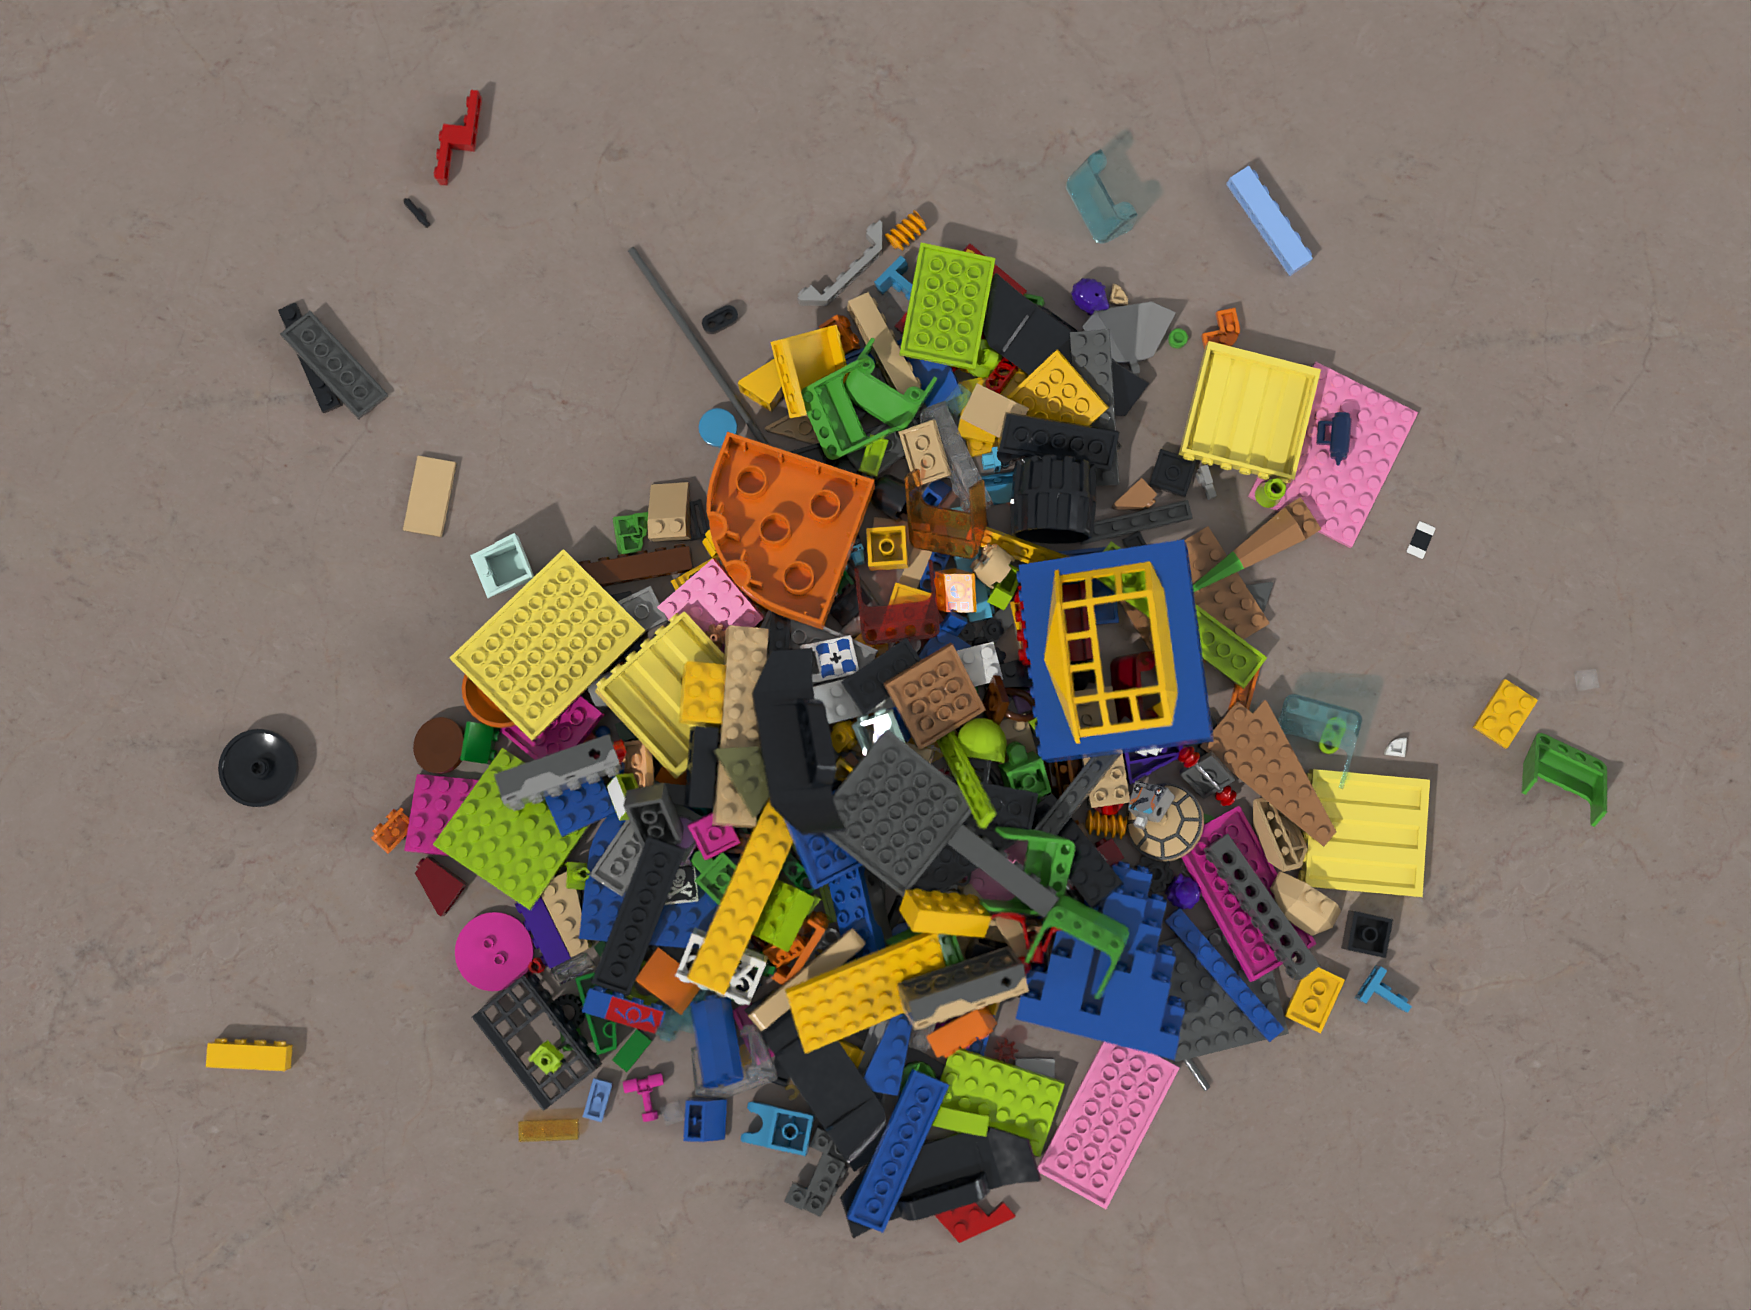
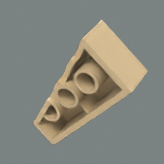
[541,872,592,957]

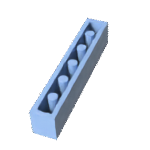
[1227,166,1313,276]

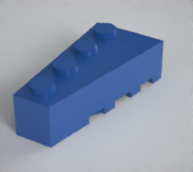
[863,1013,912,1096]

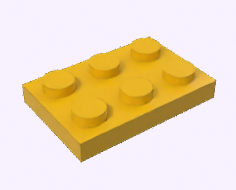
[1472,679,1538,749]
[1284,967,1345,1034]

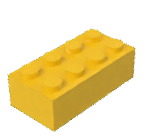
[899,889,991,938]

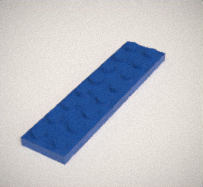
[846,1069,949,1233]

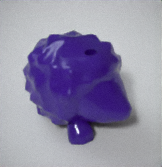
[1071,278,1109,316]
[1165,874,1201,910]

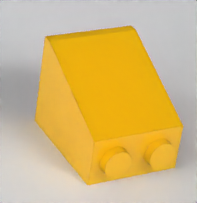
[738,359,784,412]

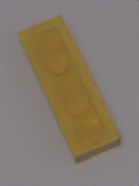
[518,1118,579,1142]

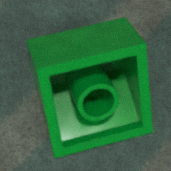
[460,721,500,765]

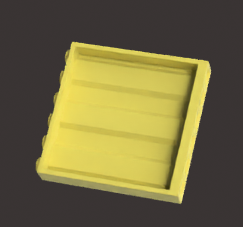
[1179,341,1321,485]
[595,611,724,779]
[1298,769,1430,897]

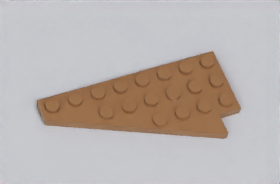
[1200,700,1336,847]

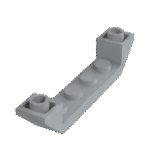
[798,220,882,306]

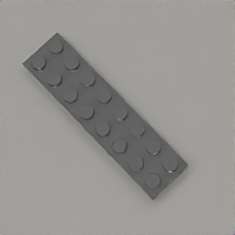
[1070,329,1120,486]

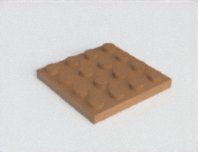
[883,643,986,750]

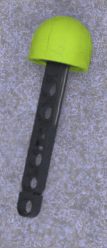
[956,718,1006,886]

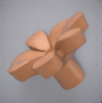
[705,623,726,649]

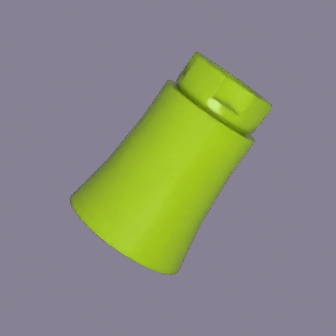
[1255,479,1286,508]

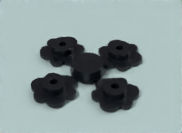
[957,618,1006,665]

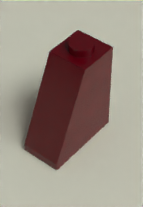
[415,857,468,917]

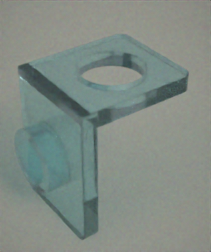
[943,384,972,418]

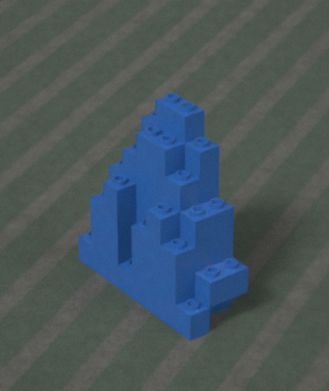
[1016,861,1185,1060]

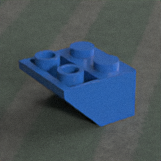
[684,1097,727,1142]

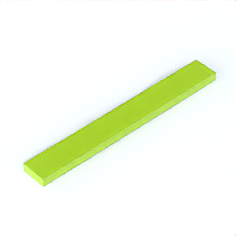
[936,731,996,828]

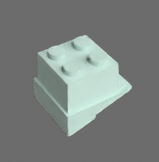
[470,533,534,599]

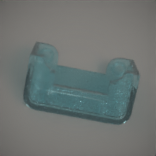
[1066,149,1138,244]

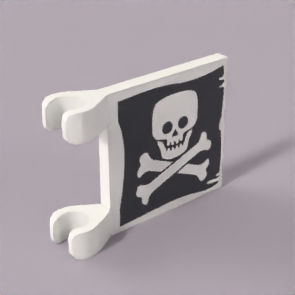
[665,863,698,905]

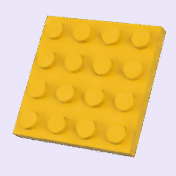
[1007,350,1109,426]

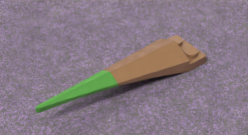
[1193,497,1321,592]

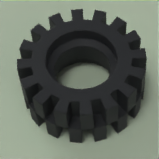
[549,994,586,1027]

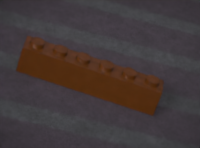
[579,544,694,587]

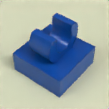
[940,611,968,636]

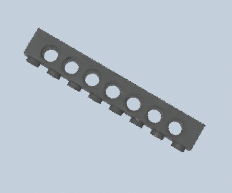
[1203,834,1320,980]

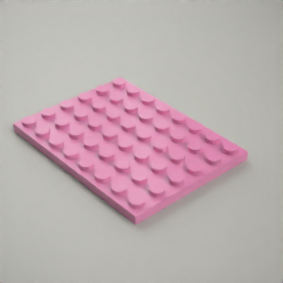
[1247,362,1418,548]

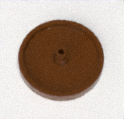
[413,717,465,774]

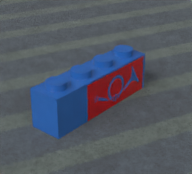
[582,985,666,1035]

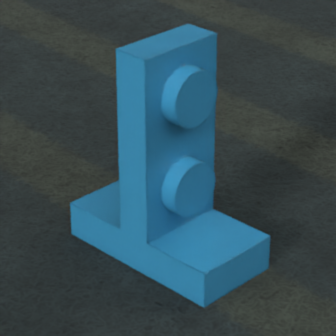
[874,255,912,301]
[1355,965,1412,1013]

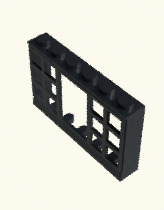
[472,971,602,1111]

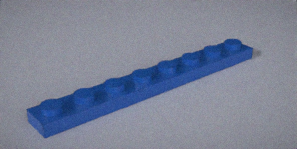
[1164,908,1284,1042]

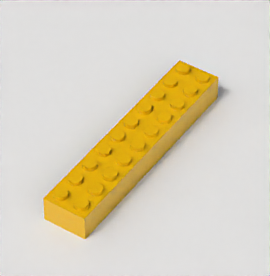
[687,798,793,995]

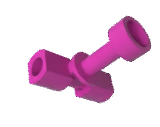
[623,1072,664,1122]

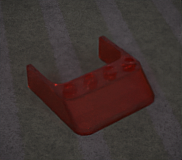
[854,560,940,645]

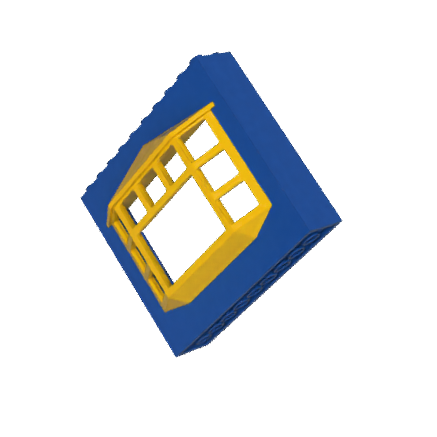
[1016,539,1214,763]

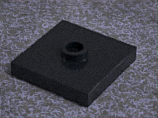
[1149,449,1197,497]

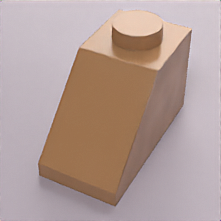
[1112,478,1158,511]

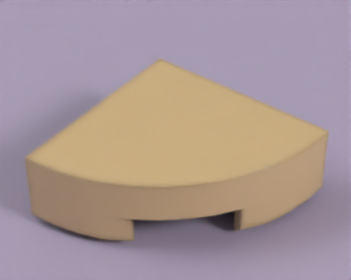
[1108,284,1128,306]

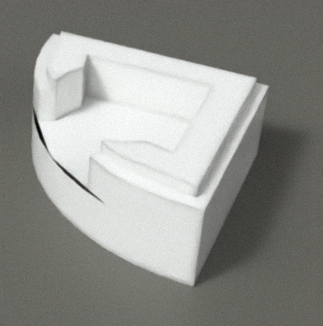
[1384,738,1407,757]

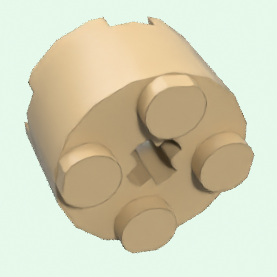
[970,543,1015,589]

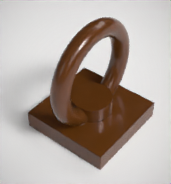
[982,675,1035,726]

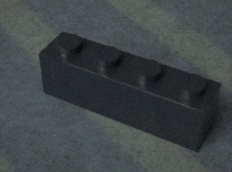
[684,726,721,808]

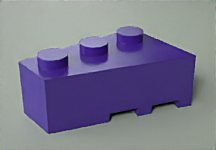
[1123,746,1183,785]

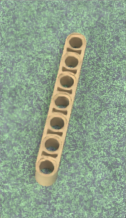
[748,928,866,1031]

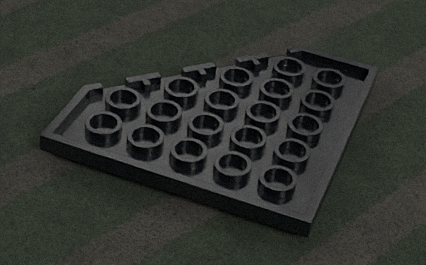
[910,775,1038,893]

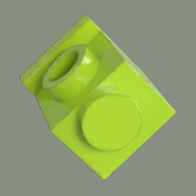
[528,1040,565,1074]

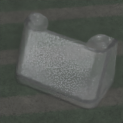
[691,1024,778,1099]

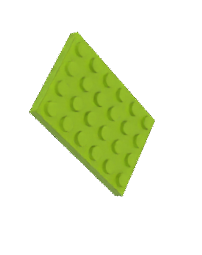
[899,242,996,371]
[940,1048,1065,1157]

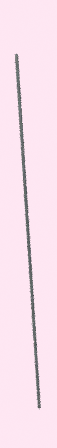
[628,247,1210,1091]

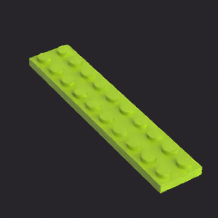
[1095,541,1267,689]

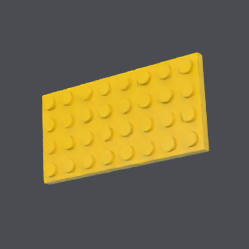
[784,932,946,1054]

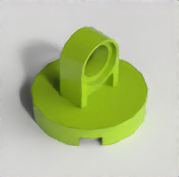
[968,339,1002,378]

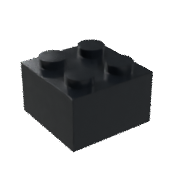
[1341,910,1393,958]

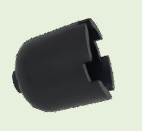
[870,474,918,522]

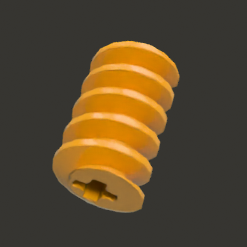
[885,210,927,251]
[1085,810,1127,840]

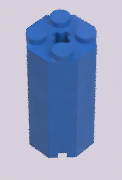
[690,995,744,1088]

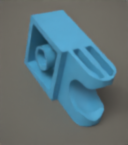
[740,1101,815,1156]

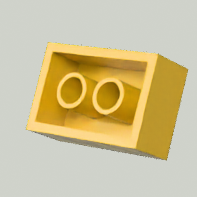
[679,661,726,727]

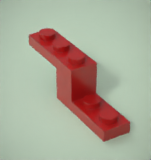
[434,90,482,186]

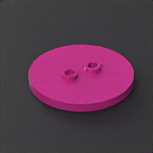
[455,912,534,991]

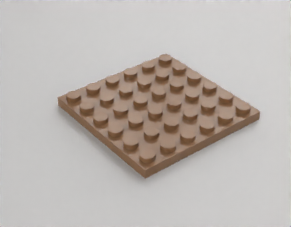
[1119,526,1270,664]

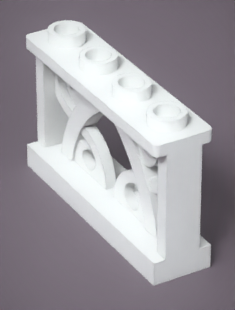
[675,928,768,1005]

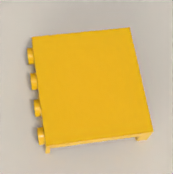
[770,325,850,418]

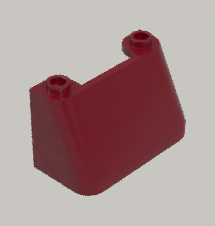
[1110,651,1159,723]

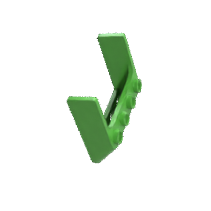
[801,358,899,460]
[1522,733,1607,827]
[980,827,1075,915]
[1025,896,1129,999]

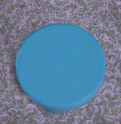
[699,408,737,448]

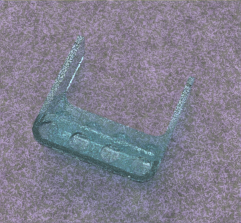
[1278,694,1362,790]

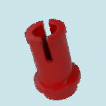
[528,957,546,973]

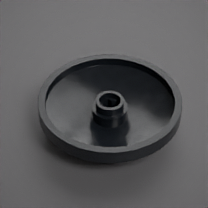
[218,729,299,807]

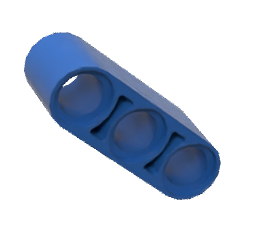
[919,540,952,594]

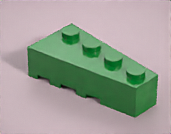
[575,972,617,1055]

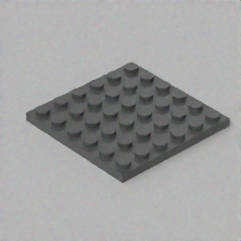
[824,728,972,897]
[1158,927,1289,1062]

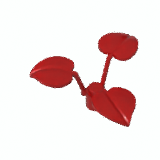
[991,912,1062,963]

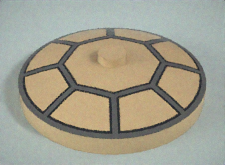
[1126,783,1204,861]

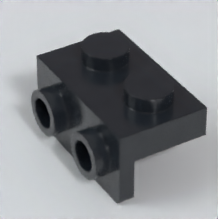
[830,583,872,627]

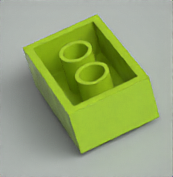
[752,879,815,952]

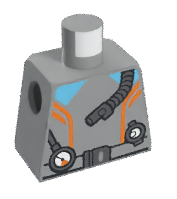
[1128,780,1175,829]

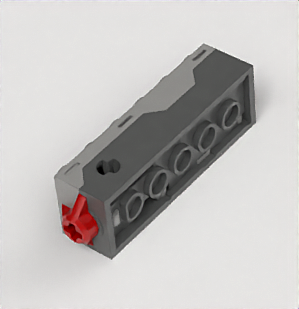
[494,734,627,811]

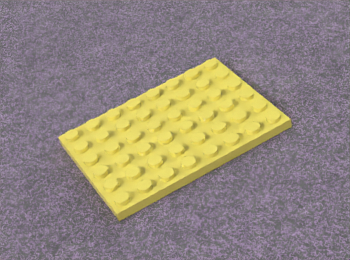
[450,549,646,741]

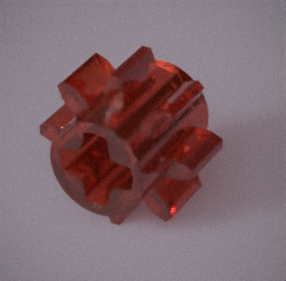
[994,1038,1019,1063]

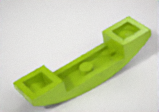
[932,1106,990,1137]

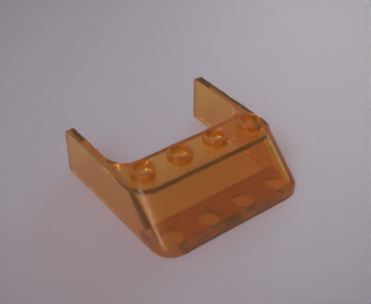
[904,469,987,559]

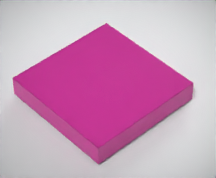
[687,812,741,860]

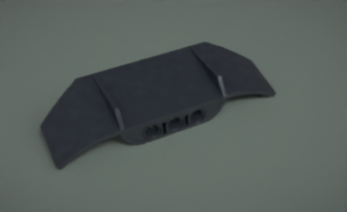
[982,273,1149,416]
[752,648,846,835]
[744,987,886,1172]
[840,1126,1041,1238]

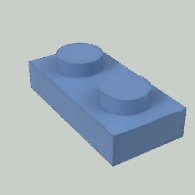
[583,1077,613,1122]

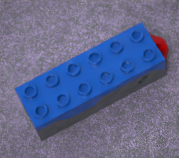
[828,865,893,963]

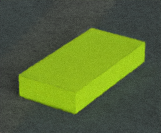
[858,434,889,478]

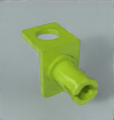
[562,862,590,890]

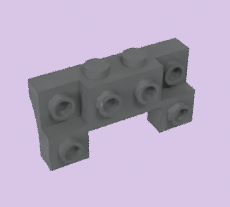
[784,1126,847,1217]

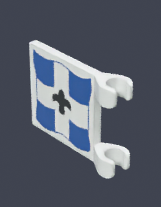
[800,635,859,684]

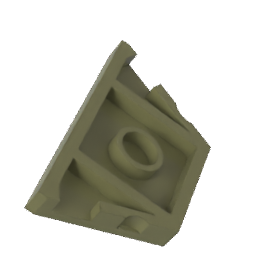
[714,746,769,818]

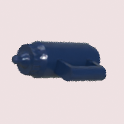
[1316,412,1352,466]

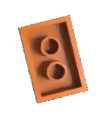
[926,1005,997,1058]

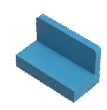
[978,472,1014,506]

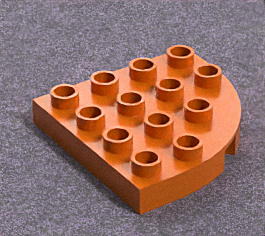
[707,432,875,630]

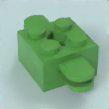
[998,741,1052,805]
[692,851,736,905]

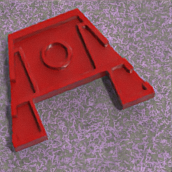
[935,1202,1016,1243]

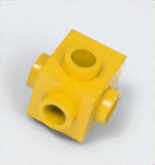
[830,720,858,753]

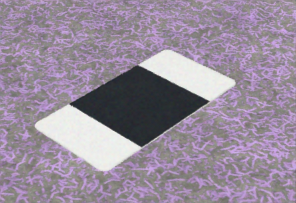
[1407,521,1435,559]

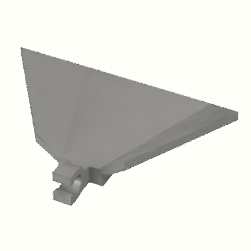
[1082,302,1176,376]

